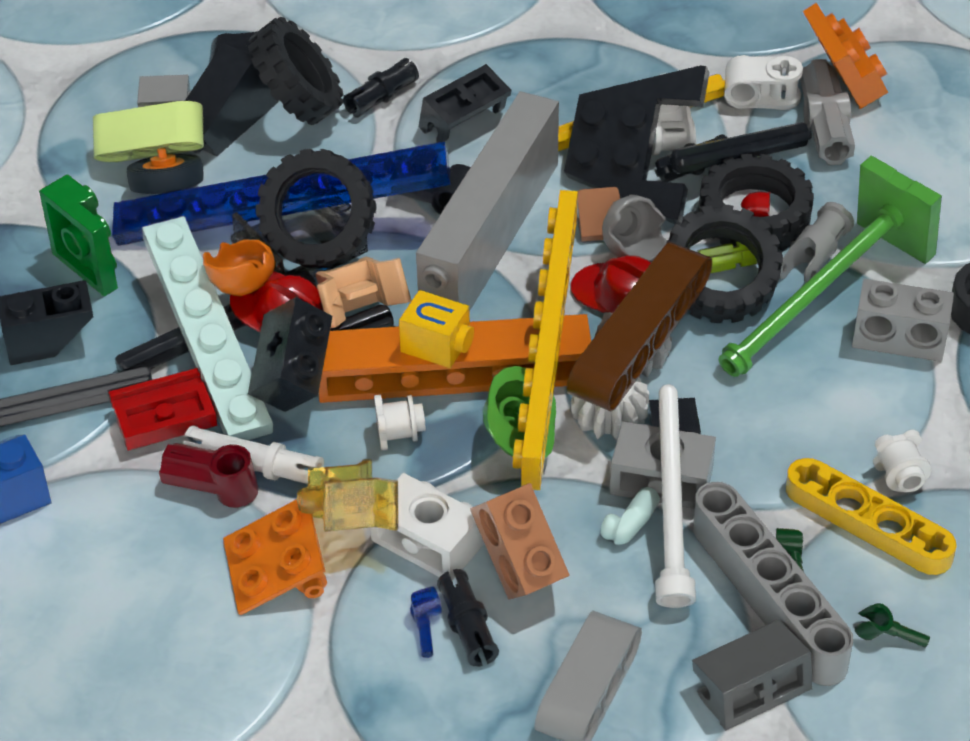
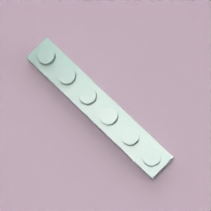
[142,216,273,440]

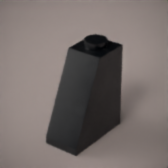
[185,43,279,156]

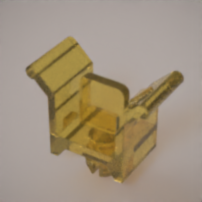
[297,459,399,532]

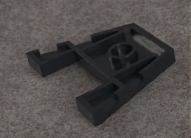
[564,65,710,225]

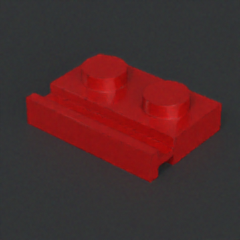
[109,368,218,451]

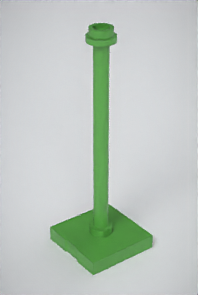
[718,155,942,377]

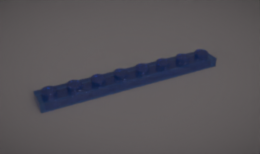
[112,141,451,246]

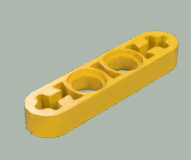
[786,458,957,575]

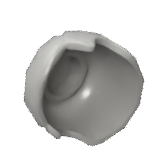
[602,195,667,262]

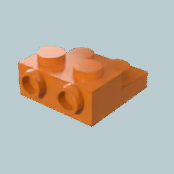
[803,3,889,109]

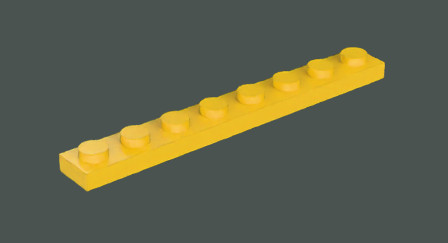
[513,190,578,490]

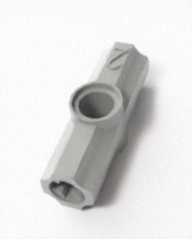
[800,59,855,165]

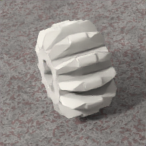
[571,376,649,441]

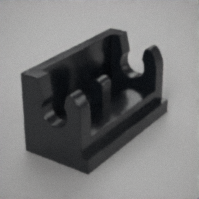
[418,64,512,145]

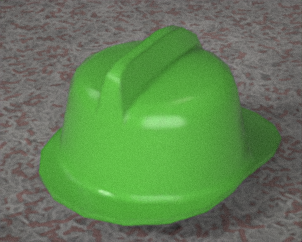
[483,366,556,458]

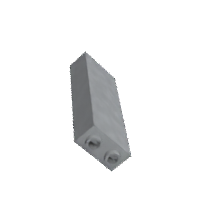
[416,91,559,310]

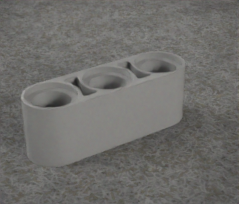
[535,610,642,741]

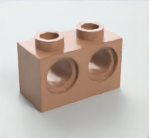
[470,483,570,600]

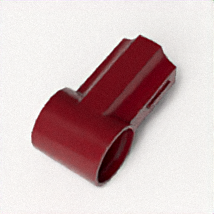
[159,443,259,508]

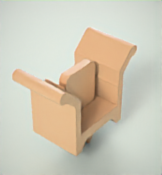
[315,256,412,328]

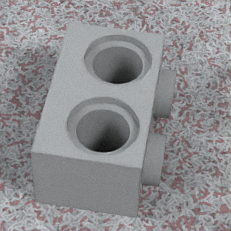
[852,278,954,362]

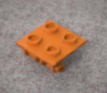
[223,495,327,615]

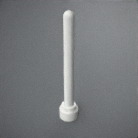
[655,384,696,608]

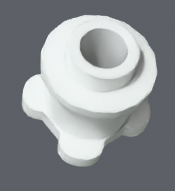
[374,394,426,451]
[873,430,932,492]

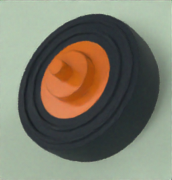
[127,148,204,199]

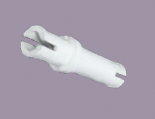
[183,426,324,487]

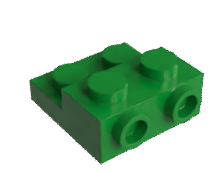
[39,174,118,297]

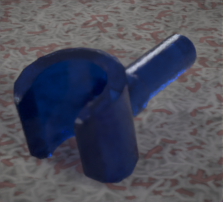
[410,586,442,658]

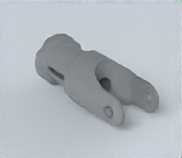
[779,202,854,283]

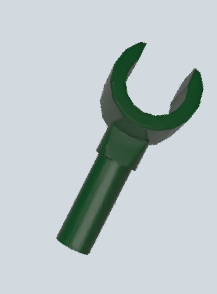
[776,528,804,572]
[855,603,930,648]

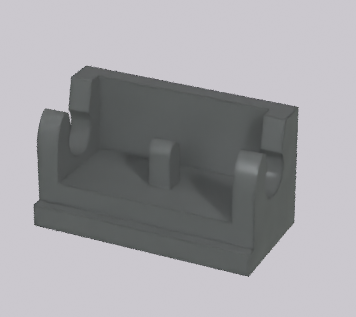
[692,619,812,731]

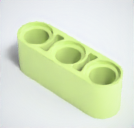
[93,101,204,162]

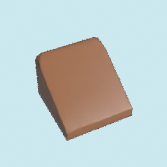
[577,187,620,242]

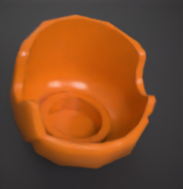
[203,240,275,296]

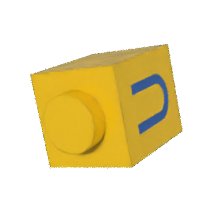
[399,290,474,369]

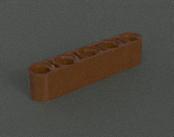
[567,242,712,412]

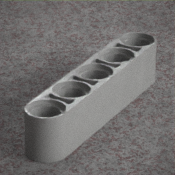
[693,482,853,686]

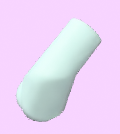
[600,487,660,545]

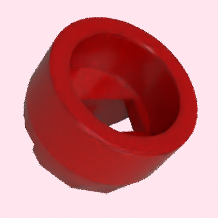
[740,192,770,217]

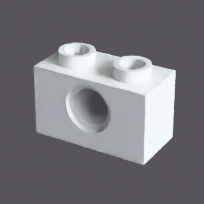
[369,473,484,581]

